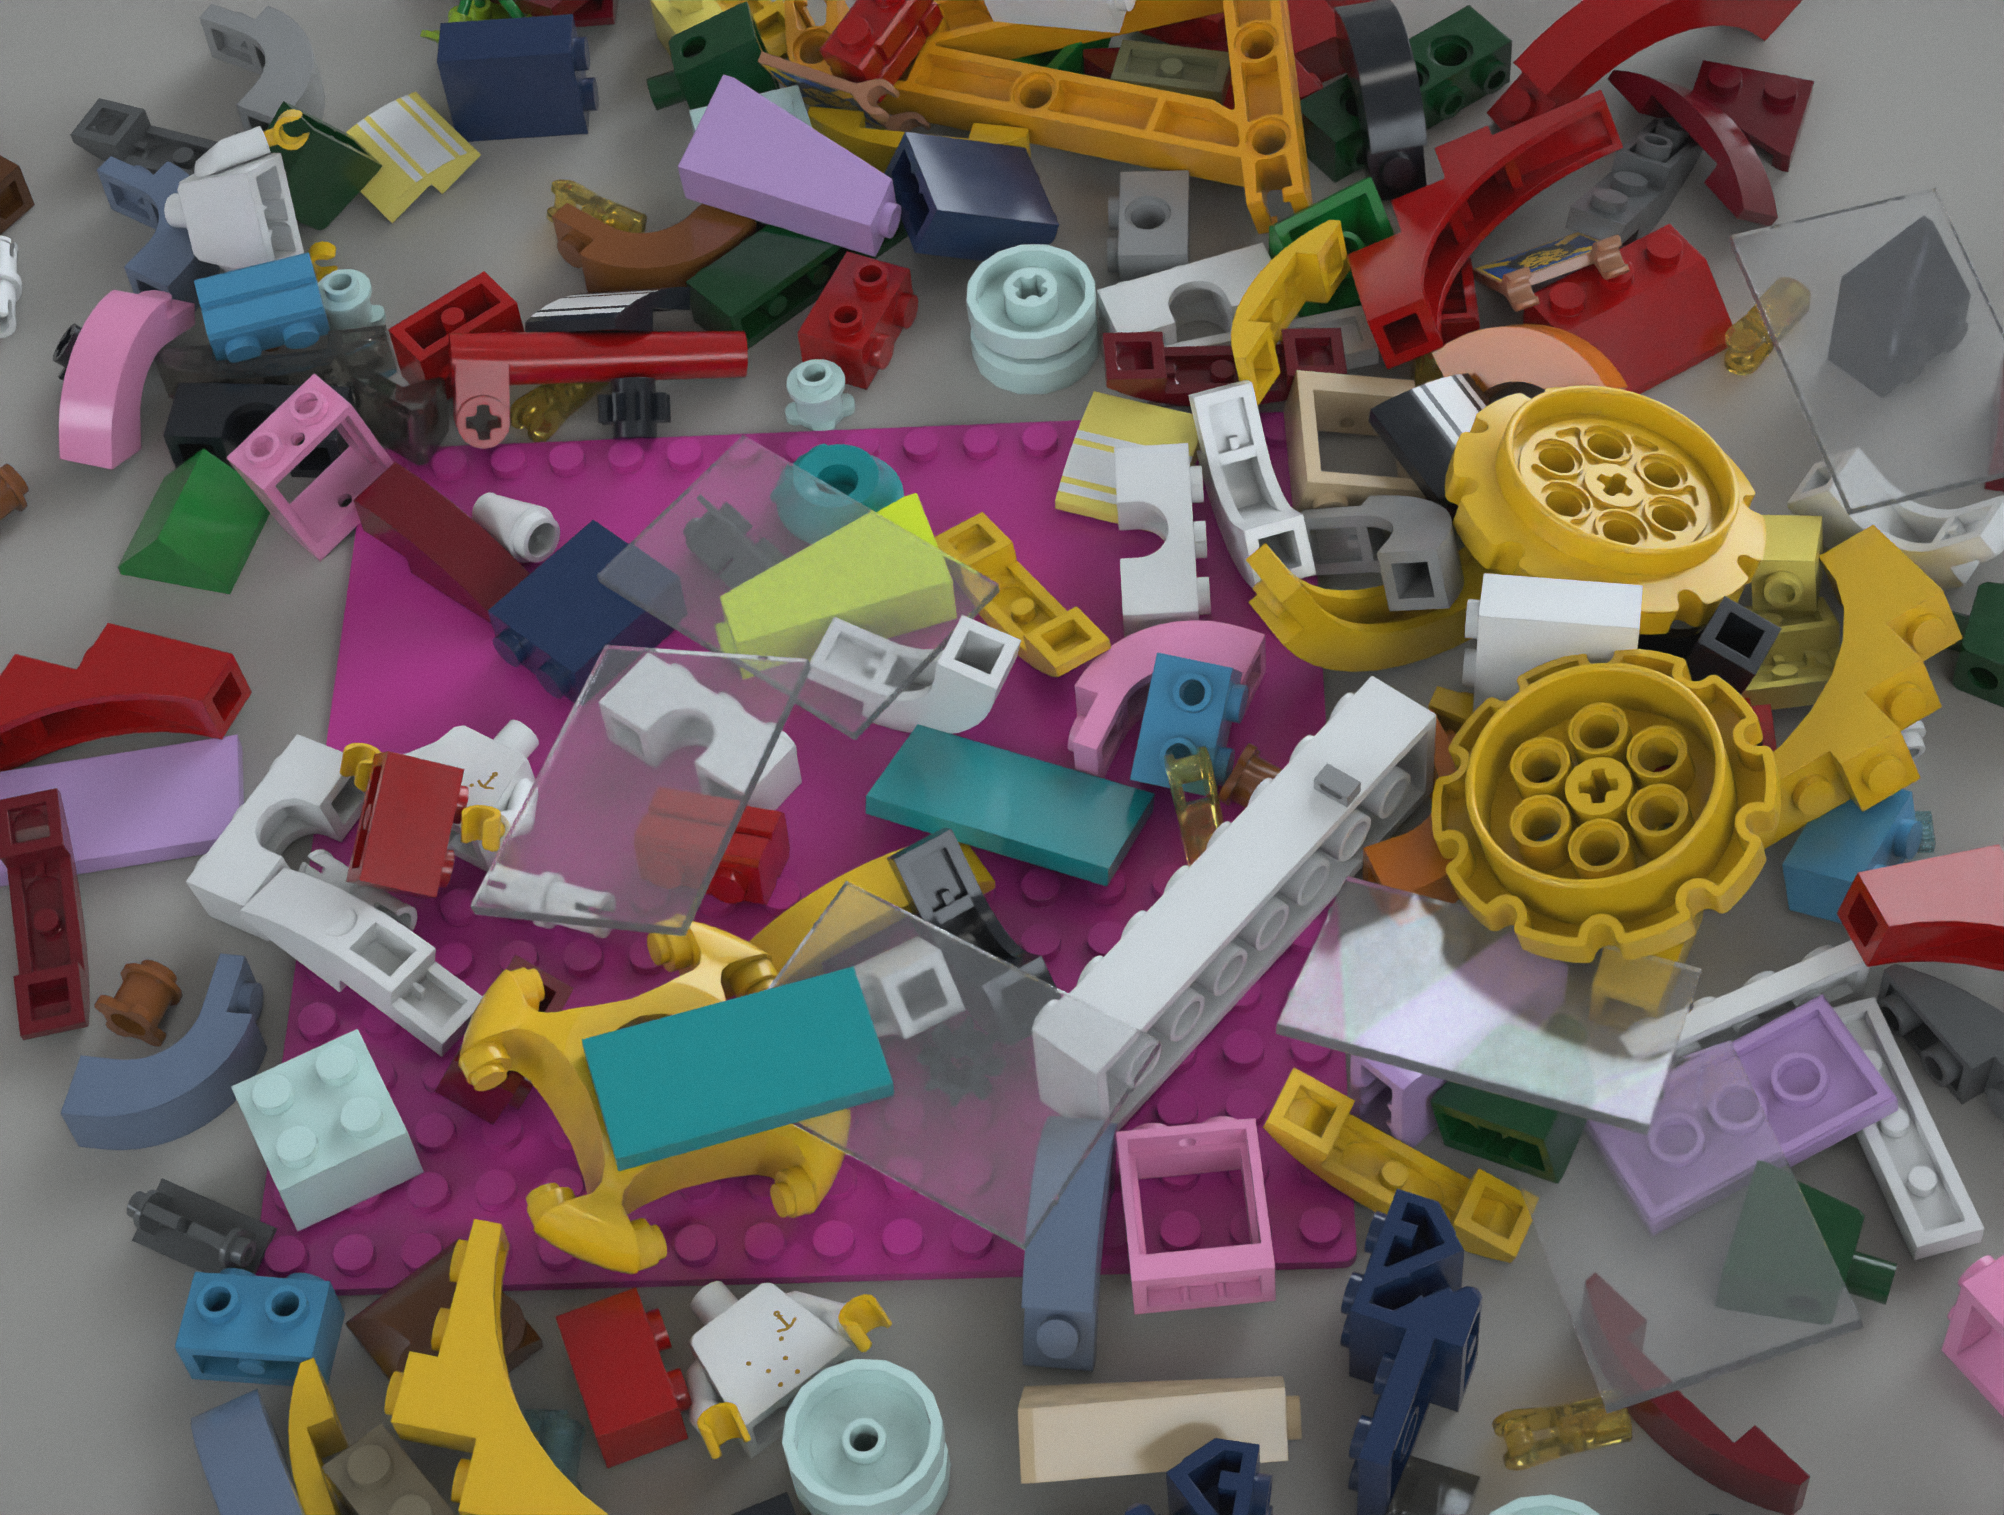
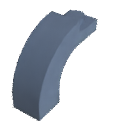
[97,156,220,311]
[61,953,268,1150]
[1021,1118,1118,1371]
[191,1389,305,1515]

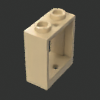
[1284,370,1426,513]

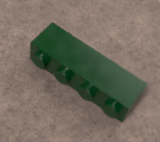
[686,218,908,349]

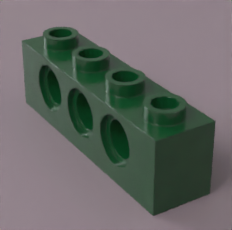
[1300,5,1512,183]

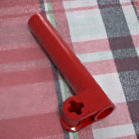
[448,331,748,449]

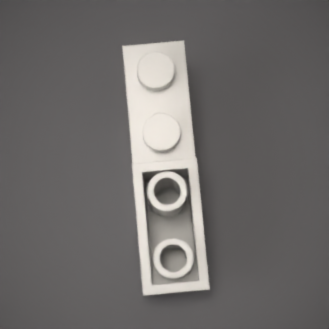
[240,868,483,1057]

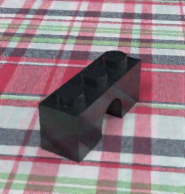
[163,382,359,478]

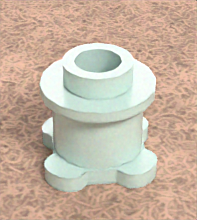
[318,269,386,346]
[785,359,855,431]

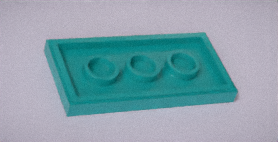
[866,724,1155,886]
[582,966,894,1171]

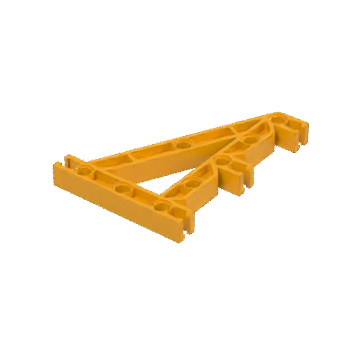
[784,0,1313,234]

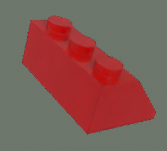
[1523,223,1737,394]

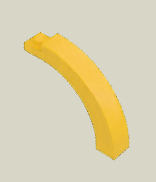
[1245,543,1494,672]

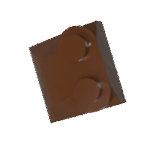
[345,1238,544,1382]

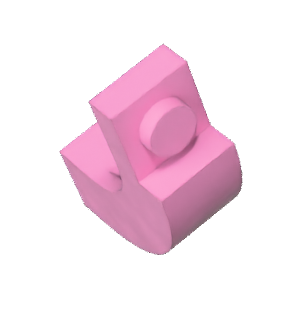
[59,290,195,470]
[1068,620,1266,779]

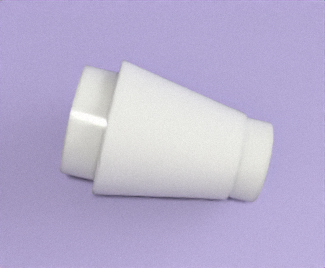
[472,492,560,563]

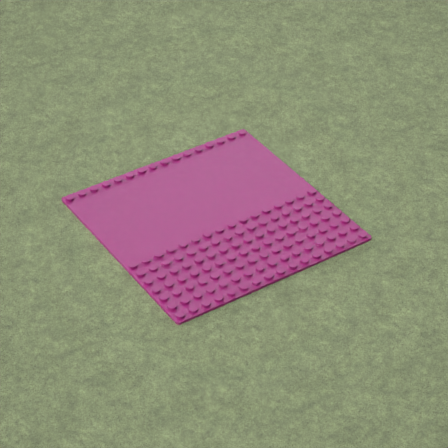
[256,412,1357,1296]

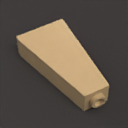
[1018,1376,1302,1484]

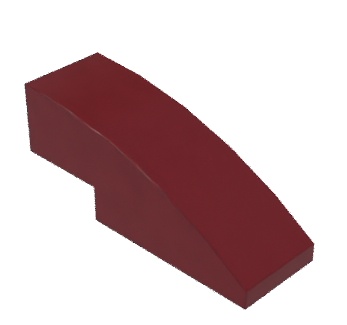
[353,462,530,624]

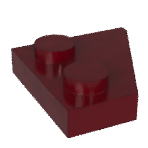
[1693,60,1814,172]

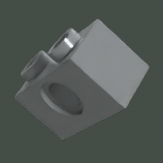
[1107,170,1190,283]

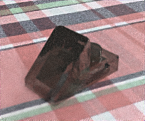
[352,370,449,466]

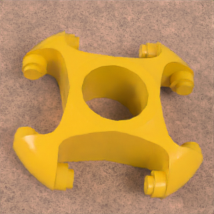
[458,918,852,1275]

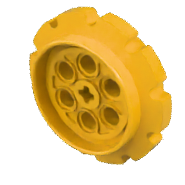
[1445,385,1766,635]
[1431,649,1781,963]

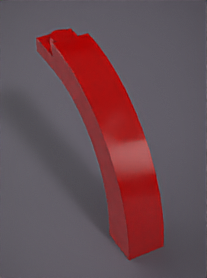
[1486,0,1802,130]

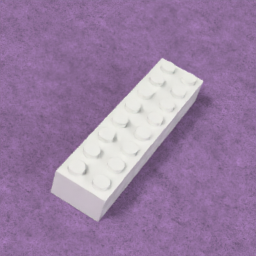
[1032,676,1436,1131]

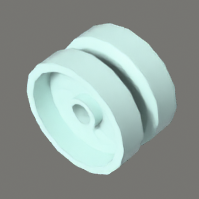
[966,244,1099,394]
[782,1359,951,1515]

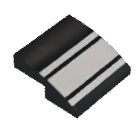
[525,287,690,332]
[1368,373,1491,508]

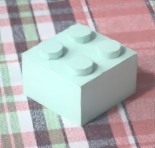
[231,1029,424,1232]

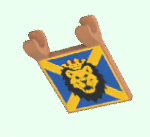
[757,52,931,132]
[1473,232,1630,312]

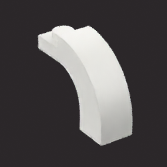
[1188,379,1316,587]
[1786,450,2004,589]
[807,615,1021,734]

